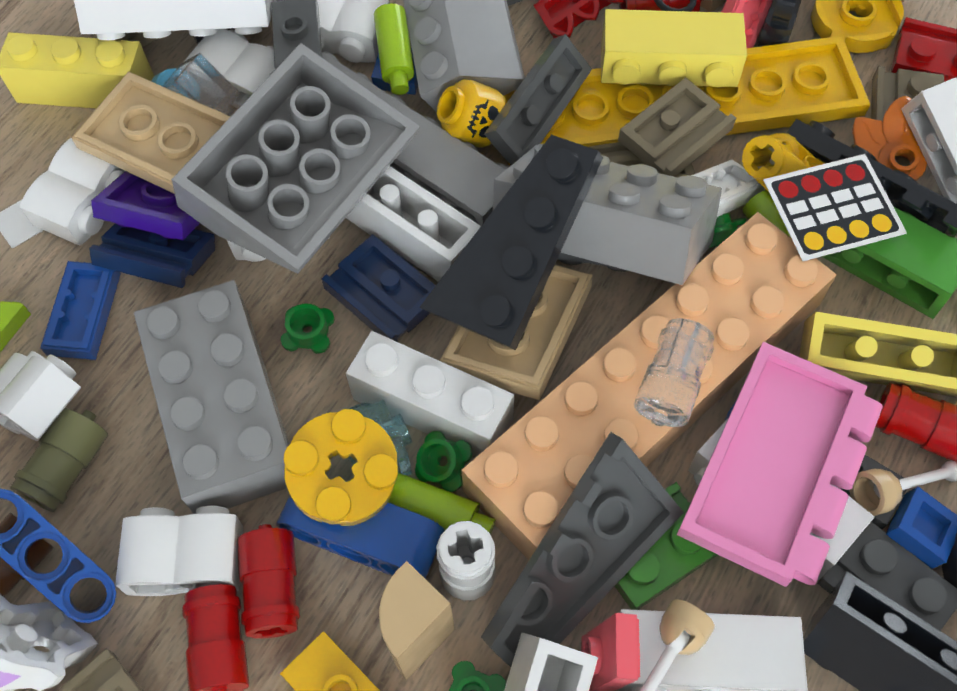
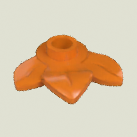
[852,96,927,181]

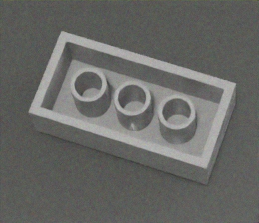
[493,143,722,285]
[134,280,290,514]

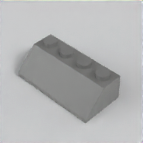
[403,0,525,112]

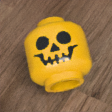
[437,79,506,148]

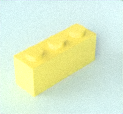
[601,9,747,87]
[0,32,154,109]
[799,311,957,397]

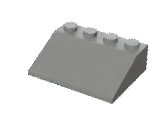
[171,43,420,274]

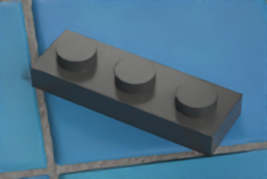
[484,34,592,165]

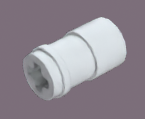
[436,521,495,601]

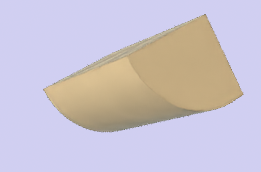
[379,561,455,680]

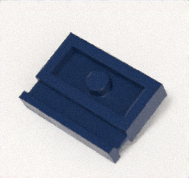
[89,223,215,288]
[321,234,436,342]

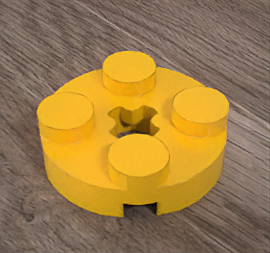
[811,0,904,53]
[284,409,398,526]

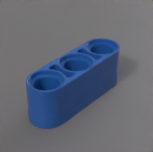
[0,489,116,623]
[276,496,445,579]

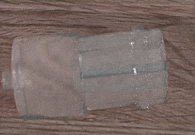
[634,318,715,427]

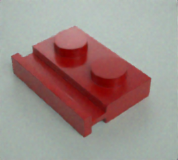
[891,17,957,82]

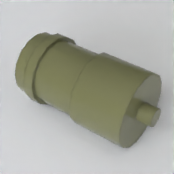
[10,408,108,512]

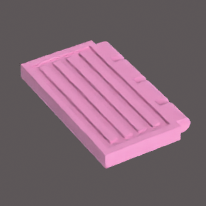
[676,342,883,587]

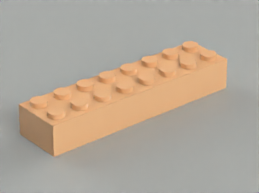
[462,212,837,560]

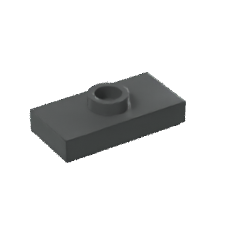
[271,0,323,69]

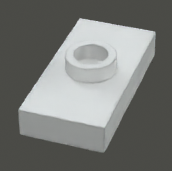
[691,160,765,217]

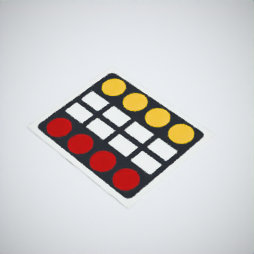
[763,154,907,261]

